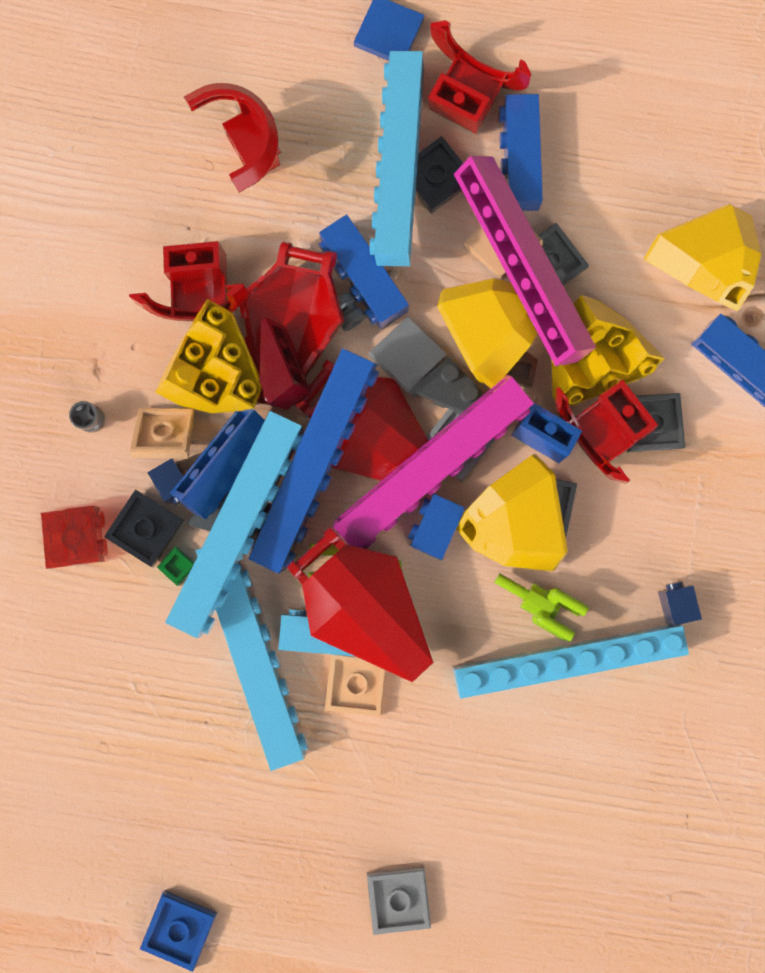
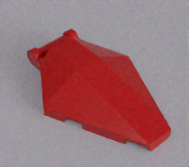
[240,241,344,407]
[294,360,429,481]
[286,527,434,682]

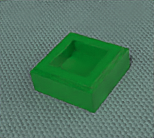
[157,546,195,586]

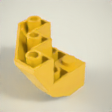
[644,204,762,311]
[437,278,538,388]
[552,295,665,406]
[155,299,262,413]
[456,453,568,571]

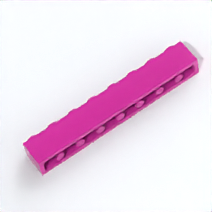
[454,156,597,366]
[333,375,534,549]

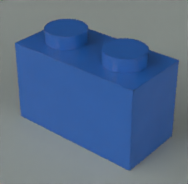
[511,402,582,464]
[408,494,465,561]

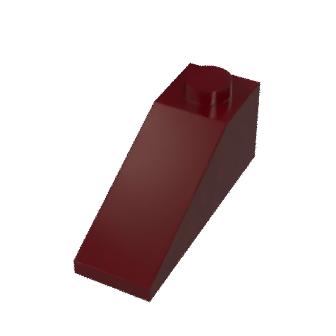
[259,317,311,411]

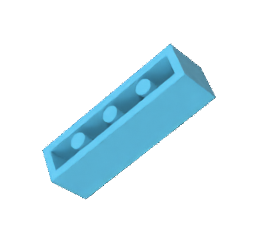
[278,609,353,656]

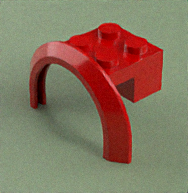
[428,20,531,134]
[184,83,281,193]
[129,241,248,321]
[556,380,658,484]

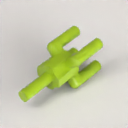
[494,573,589,642]

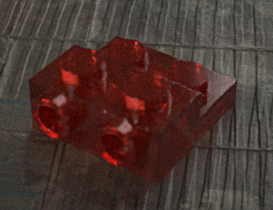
[41,505,108,569]

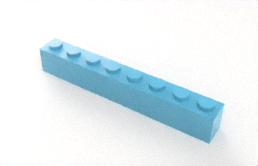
[370,51,424,266]
[165,411,303,638]
[196,548,309,771]
[452,625,689,699]

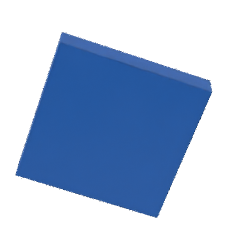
[354,0,424,61]
[140,890,217,972]

